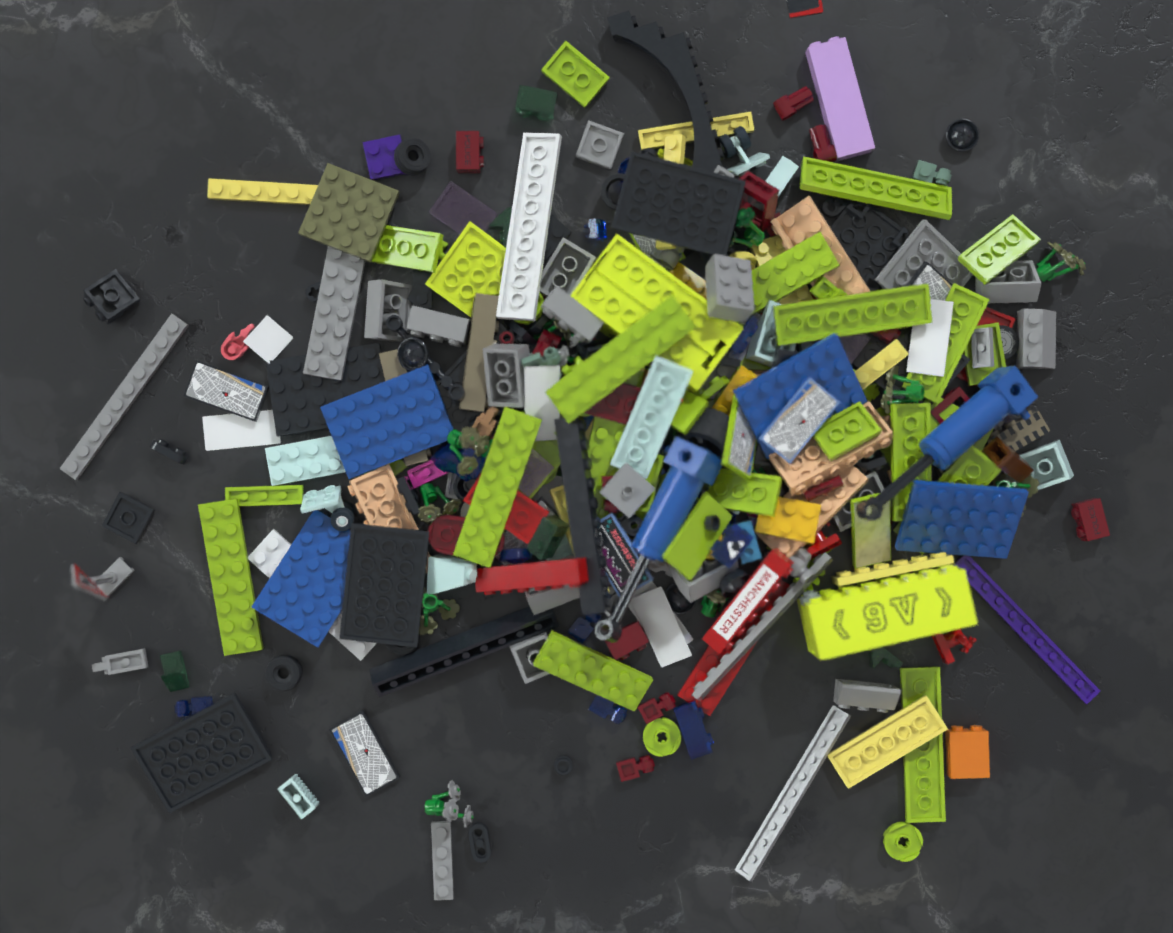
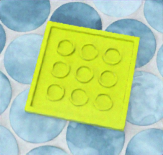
[425,221,506,317]

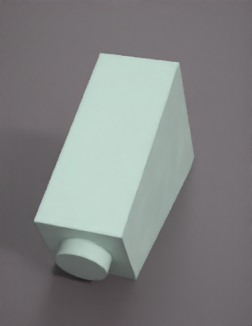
[751,156,799,211]
[427,554,477,594]

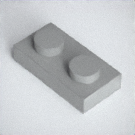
[971,327,994,368]

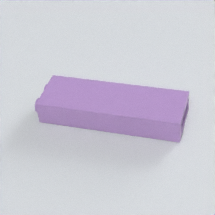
[805,36,875,162]

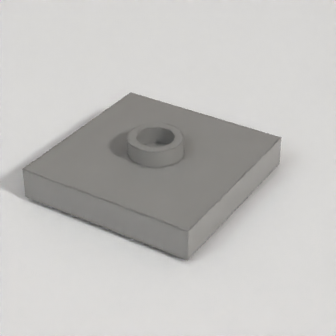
[600,462,655,518]

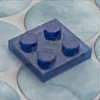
[728,315,759,356]

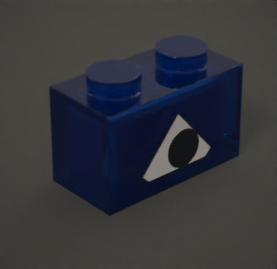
[710,523,754,569]

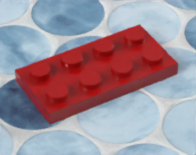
[463,474,550,544]

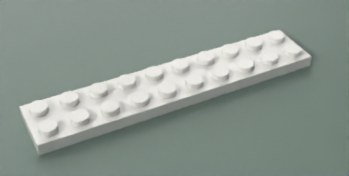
[496,133,562,321]

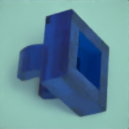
[584,218,607,240]

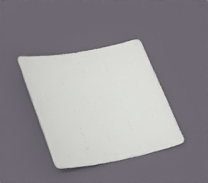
[243,315,293,364]

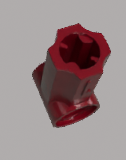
[773,86,814,121]
[809,124,837,162]
[531,329,562,357]

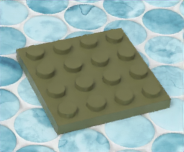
[298,163,400,263]

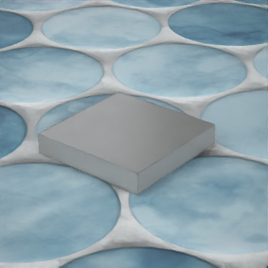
[575,120,624,170]

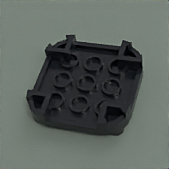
[830,201,909,291]

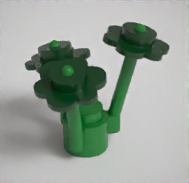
[728,207,764,248]

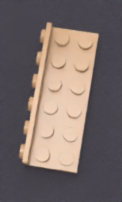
[771,196,871,299]
[769,401,893,496]
[347,464,431,574]
[754,466,869,558]

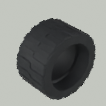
[678,408,730,468]

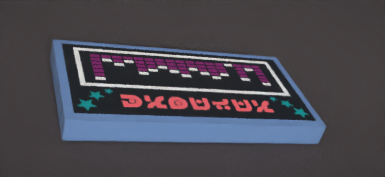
[599,513,654,597]

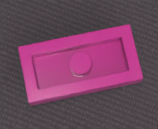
[407,455,450,488]

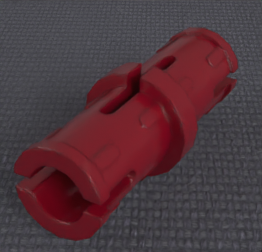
[804,475,844,502]

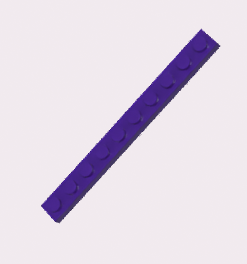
[952,555,1100,704]

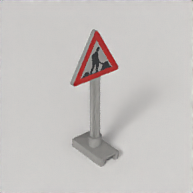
[71,557,135,600]

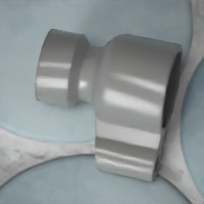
[650,246,686,270]
[790,547,816,586]

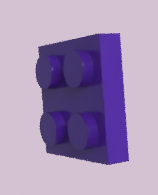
[363,134,405,181]

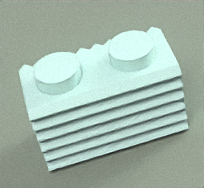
[278,774,319,819]

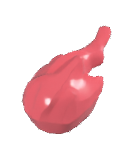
[221,324,254,360]

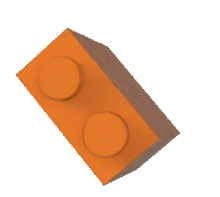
[945,725,990,779]

